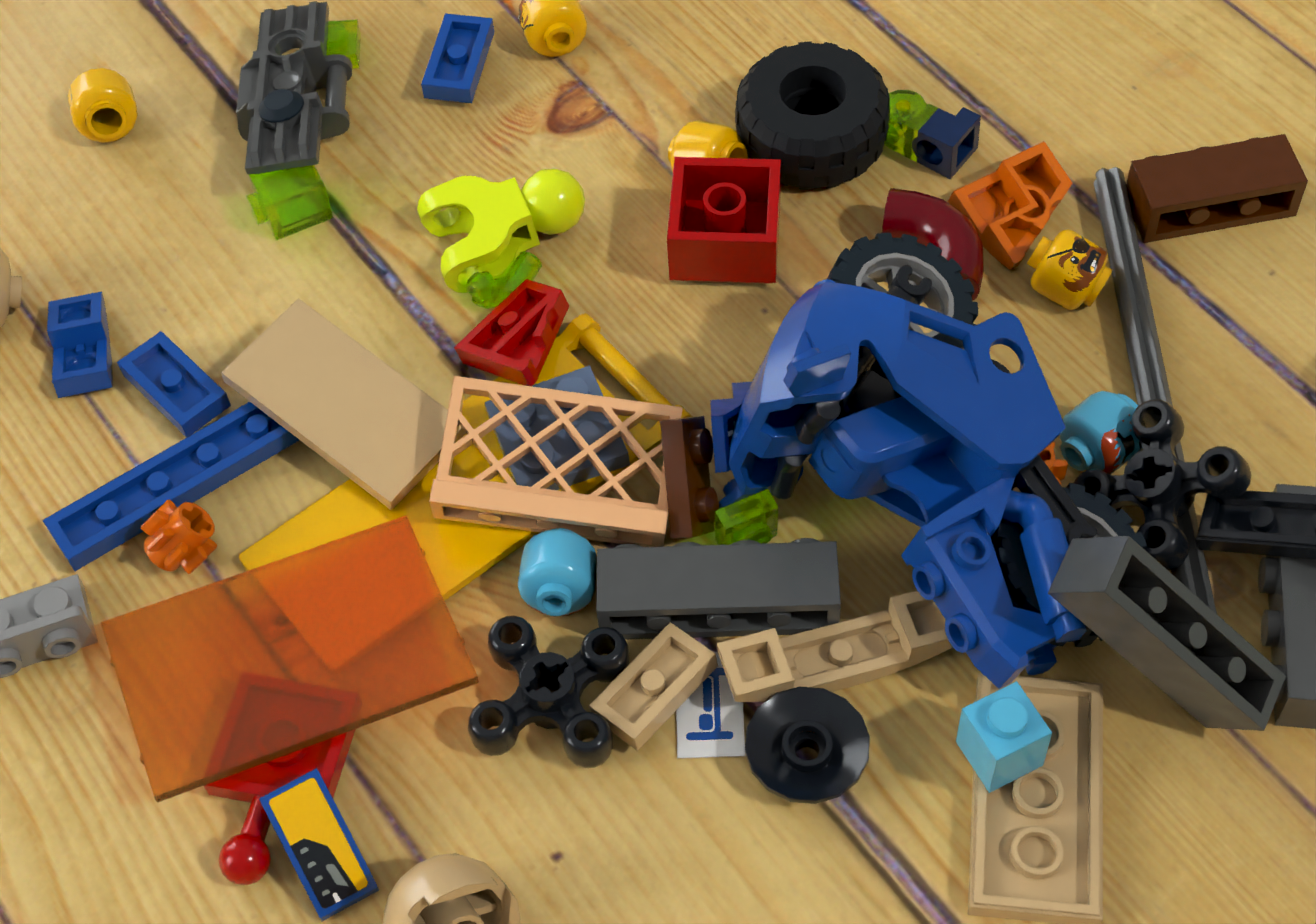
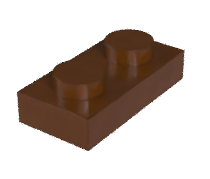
[660,416,719,539]

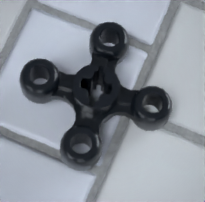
[1074,399,1252,571]
[468,616,629,768]

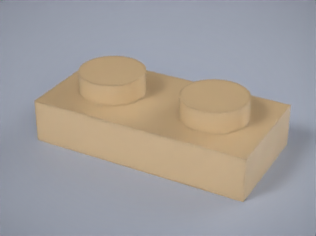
[589,622,718,751]

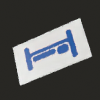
[676,652,745,758]

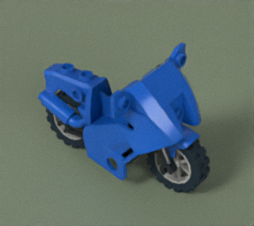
[716,233,1147,689]

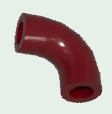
[882,188,984,301]

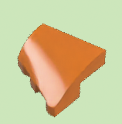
[948,141,1073,270]

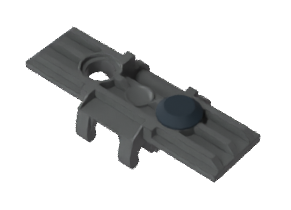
[236,1,353,174]

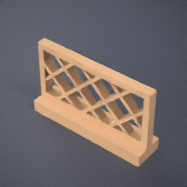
[429,376,683,547]

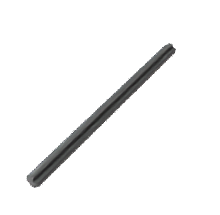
[1094,167,1217,614]

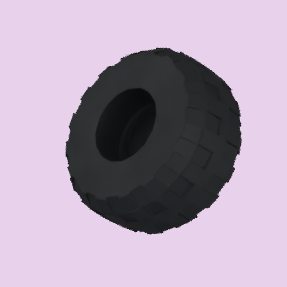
[735,41,890,190]

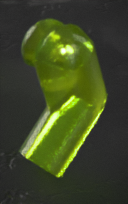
[466,251,542,309]

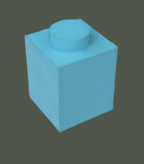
[956,681,1052,793]

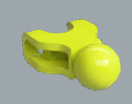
[417,169,585,293]

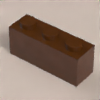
[1126,134,1308,243]

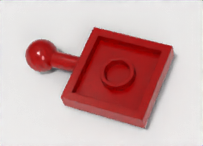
[203,674,363,885]

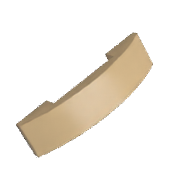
[716,591,953,702]

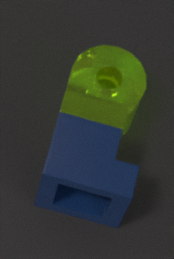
[884,90,981,179]

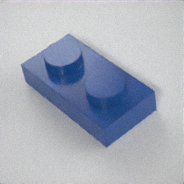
[421,13,495,103]
[117,331,231,438]

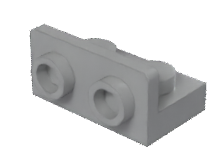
[0,574,98,678]

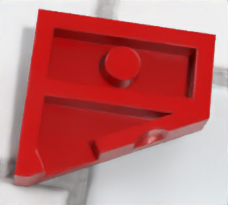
[454,279,569,386]

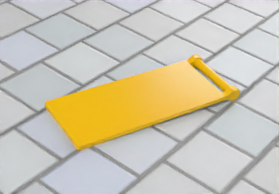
[239,313,693,677]

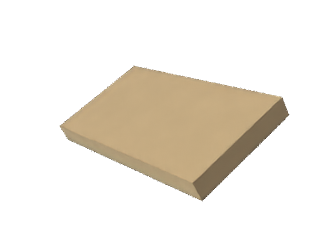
[221,298,466,511]
[968,673,1103,924]

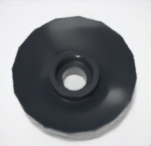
[745,687,870,804]

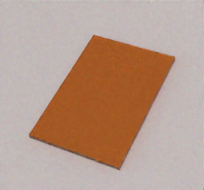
[101,515,479,803]

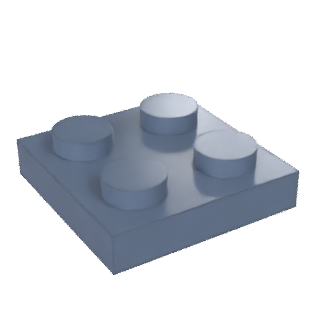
[484,365,630,490]

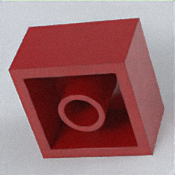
[667,157,781,283]

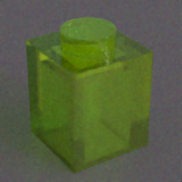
[246,165,334,241]

